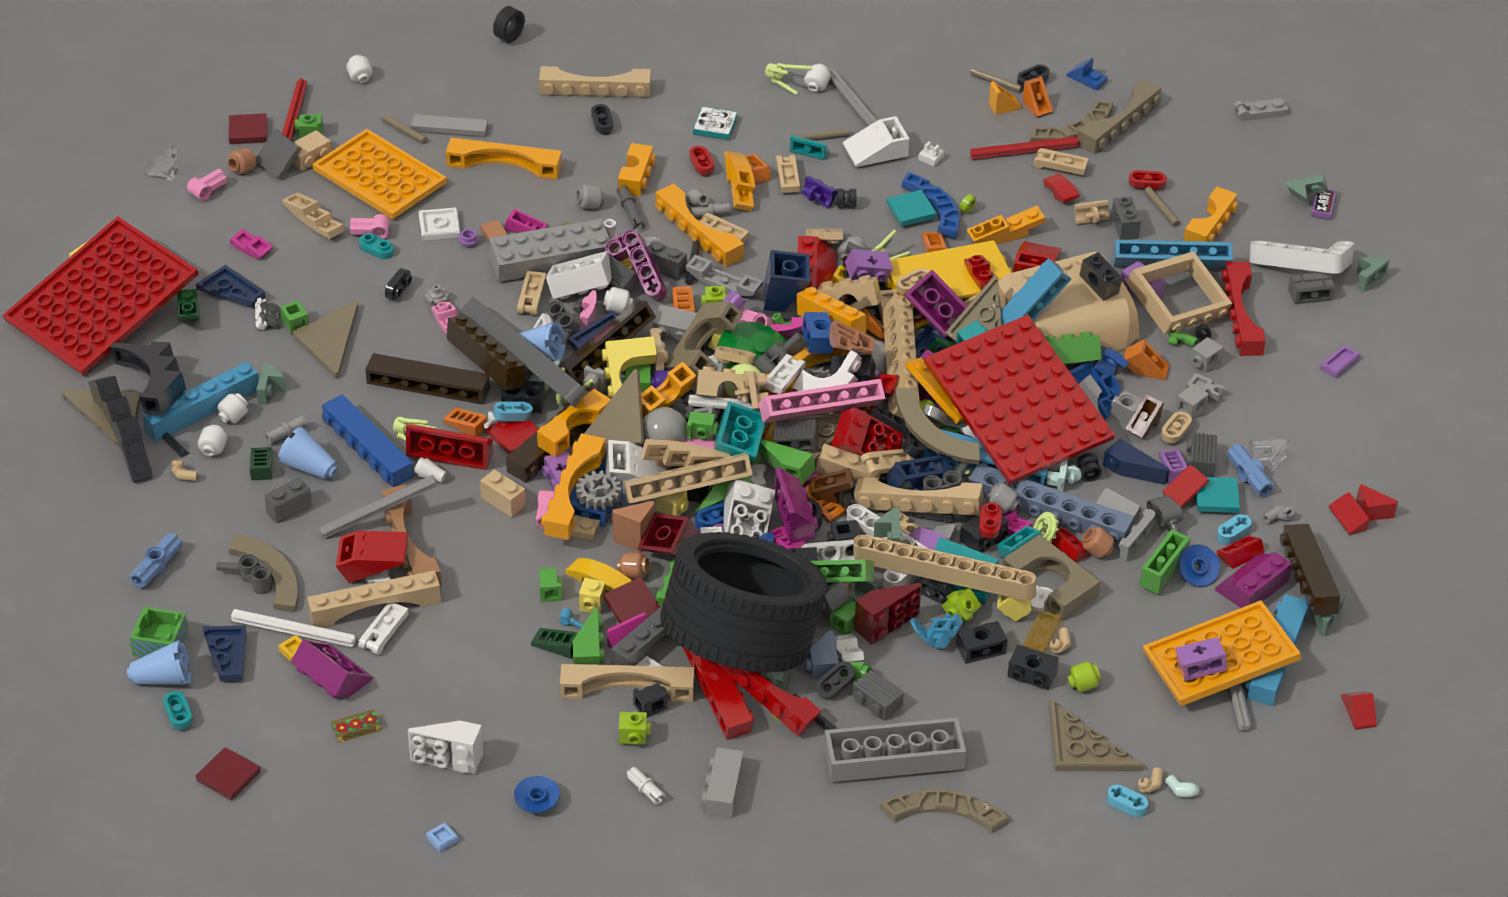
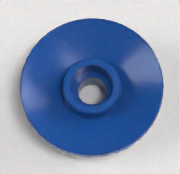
[1179,544,1220,587]
[514,776,560,813]

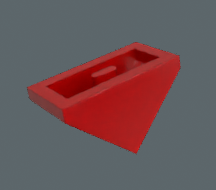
[1356,484,1398,521]
[1341,691,1377,730]

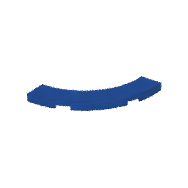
[901,172,960,238]

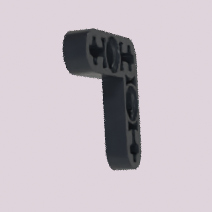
[870,406,925,458]

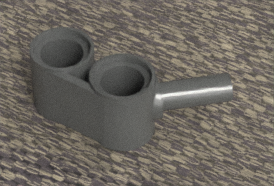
[547,300,580,352]
[752,332,803,376]
[923,462,968,491]
[1146,495,1183,533]
[216,554,272,594]

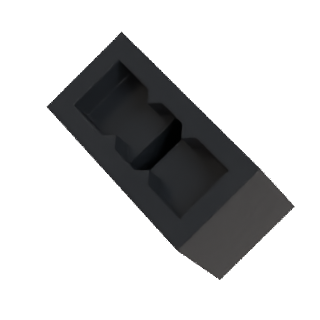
[501,380,546,414]

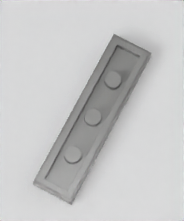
[411,114,488,137]

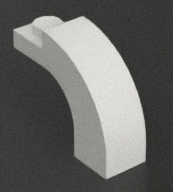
[792,350,862,391]

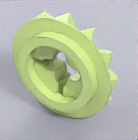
[1034,512,1059,542]

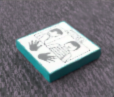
[693,106,738,140]

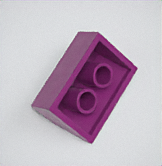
[904,270,968,338]
[775,468,818,542]
[1215,552,1292,608]
[291,639,373,698]

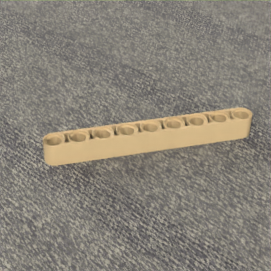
[853,535,1036,600]

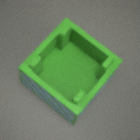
[130,606,189,657]

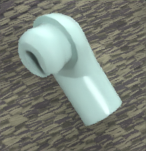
[1165,775,1199,797]

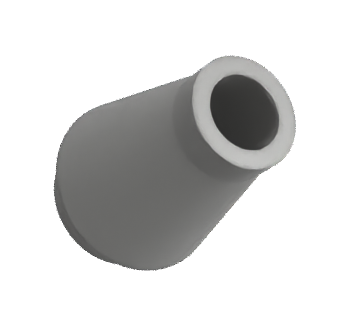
[687,188,709,207]

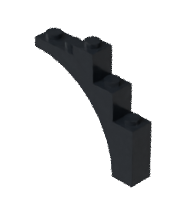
[110,341,186,416]
[88,376,153,482]

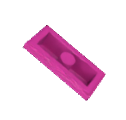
[607,613,647,648]

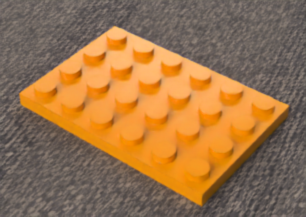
[312,129,447,220]
[1143,601,1301,706]

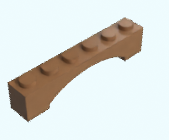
[381,484,442,586]

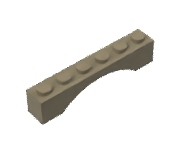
[1077,78,1161,154]

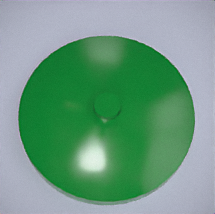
[716,322,794,369]

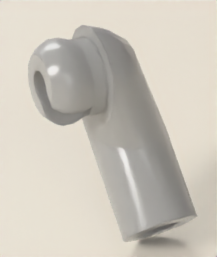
[1262,506,1295,524]

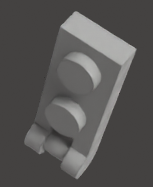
[1234,98,1289,120]
[1119,509,1155,562]

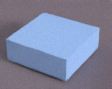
[426,822,459,853]

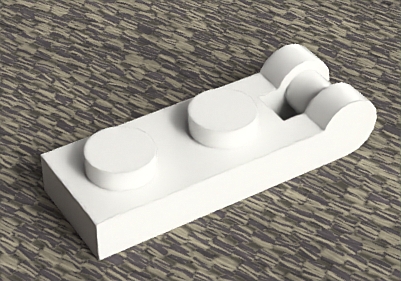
[763,354,806,394]
[358,603,409,655]

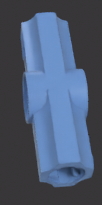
[1227,443,1275,498]
[129,532,182,589]

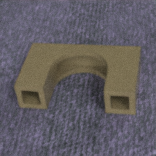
[664,301,744,378]
[1002,535,1100,621]

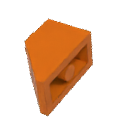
[1124,339,1169,380]

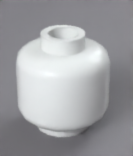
[346,55,373,83]
[804,64,831,92]
[603,287,633,314]
[217,393,248,424]
[198,425,227,456]

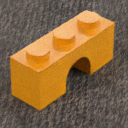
[618,143,656,196]
[641,362,696,417]

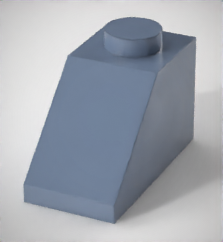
[806,631,839,680]

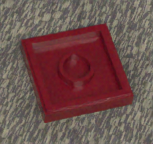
[229,113,267,144]
[603,577,660,624]
[195,747,261,800]

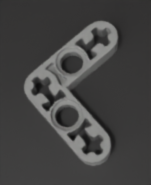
[923,404,977,439]

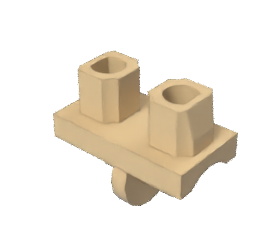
[1074,200,1109,224]
[734,371,768,410]

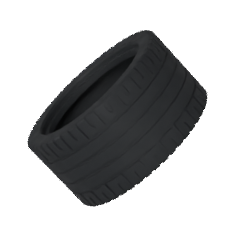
[660,532,828,673]

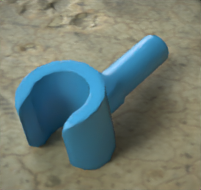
[559,608,583,629]

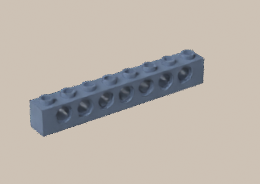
[968,463,1134,546]

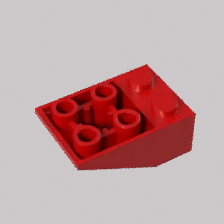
[1013,241,1062,272]
[831,407,904,456]
[336,530,408,583]

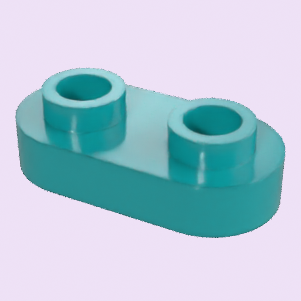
[359,233,394,259]
[163,691,193,730]

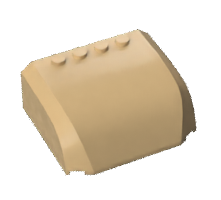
[999,251,1140,367]

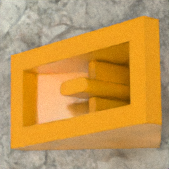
[989,81,1022,115]

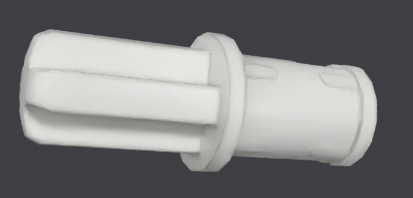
[627,767,666,805]

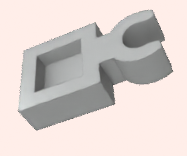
[1186,373,1225,401]

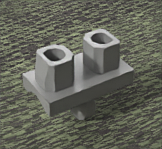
[583,365,607,396]

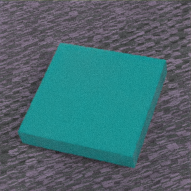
[886,190,937,227]
[1196,477,1240,513]

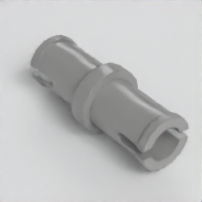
[690,201,730,218]
[265,415,307,445]

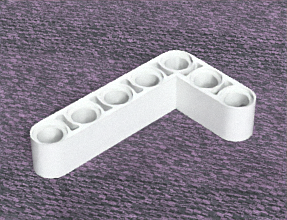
[1249,241,1354,274]
[846,504,928,589]

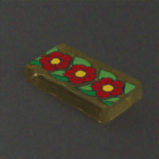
[331,709,381,742]

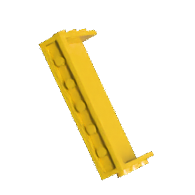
[885,240,1012,308]

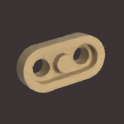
[896,269,930,295]
[714,346,755,364]
[1161,412,1192,443]

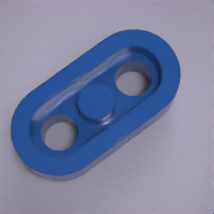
[695,503,724,528]

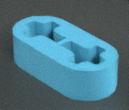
[493,402,533,421]
[1217,514,1252,545]
[1107,785,1148,817]

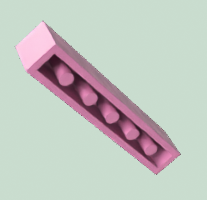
[758,379,885,423]

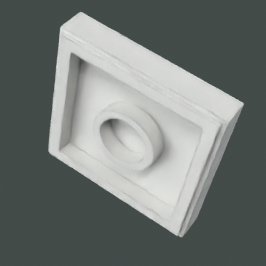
[419,208,460,241]

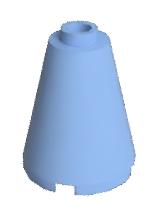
[518,322,566,361]
[278,427,338,480]
[127,640,192,685]

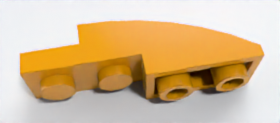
[724,151,755,211]
[966,206,1046,244]

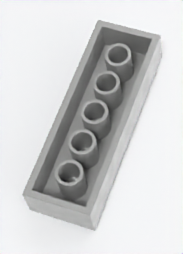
[488,219,610,282]
[824,717,966,782]

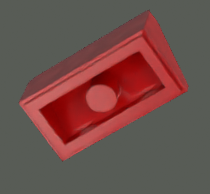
[1162,465,1209,508]
[1329,492,1370,535]
[1051,527,1090,563]
[1216,535,1265,569]

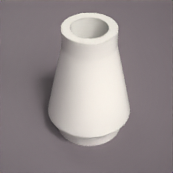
[414,458,447,483]

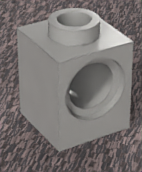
[1190,337,1223,373]
[1175,384,1209,419]
[1111,390,1142,424]

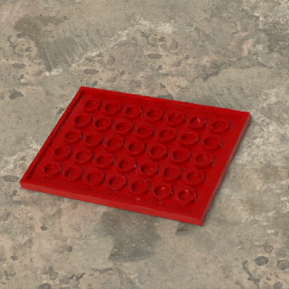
[2,216,199,376]
[924,315,1115,485]

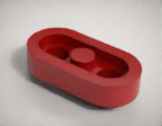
[689,146,714,175]
[1128,170,1167,190]
[979,503,1002,539]

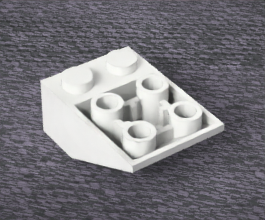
[843,116,909,167]
[605,440,667,484]
[724,479,775,538]
[408,720,483,775]

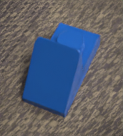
[1067,58,1108,91]
[1094,346,1129,375]

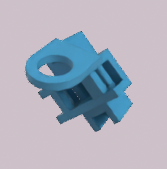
[910,613,963,649]

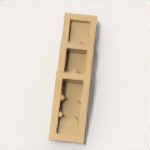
[282,192,345,239]
[641,439,730,467]

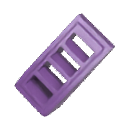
[1159,449,1188,484]

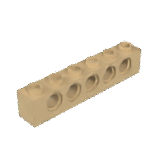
[622,453,753,504]

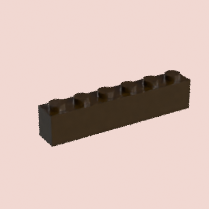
[558,301,656,383]
[447,314,525,390]
[365,353,490,405]
[506,391,591,483]
[1280,524,1341,615]

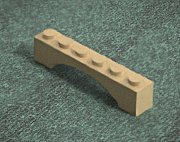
[539,66,651,97]
[854,478,984,516]
[307,570,441,628]
[560,664,694,702]

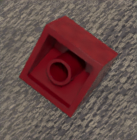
[638,513,700,555]

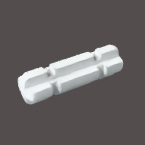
[255,298,268,330]

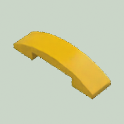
[565,558,632,591]

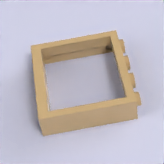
[1126,251,1232,335]

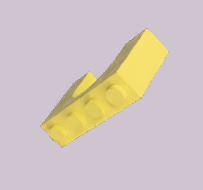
[602,336,657,418]

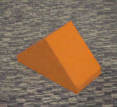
[1023,76,1053,117]

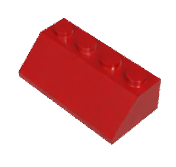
[796,236,836,305]
[406,424,493,470]

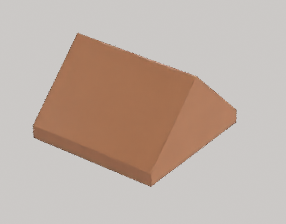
[612,501,654,552]

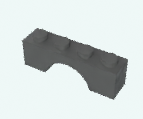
[611,605,672,666]

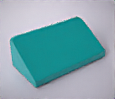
[790,135,829,160]
[997,525,1042,558]

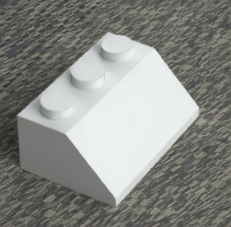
[546,251,612,300]

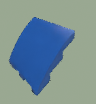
[1069,361,1121,419]

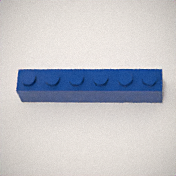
[322,394,414,487]

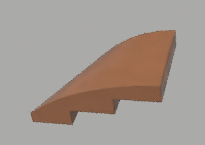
[829,319,875,354]

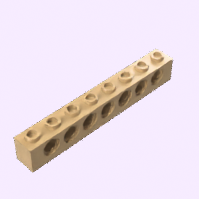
[883,294,920,418]

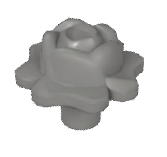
[425,284,449,305]

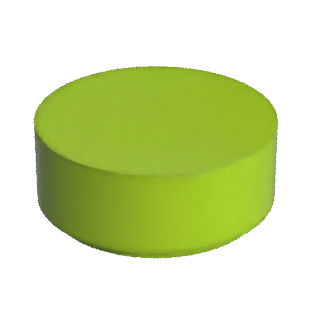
[960,193,977,213]

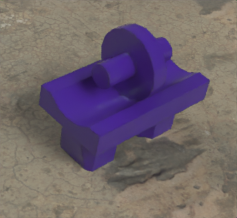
[801,176,837,208]

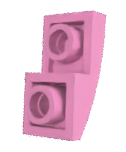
[579,290,597,330]
[431,302,457,335]

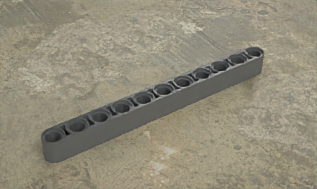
[460,297,588,407]

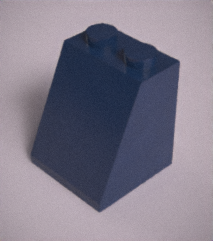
[763,250,810,312]

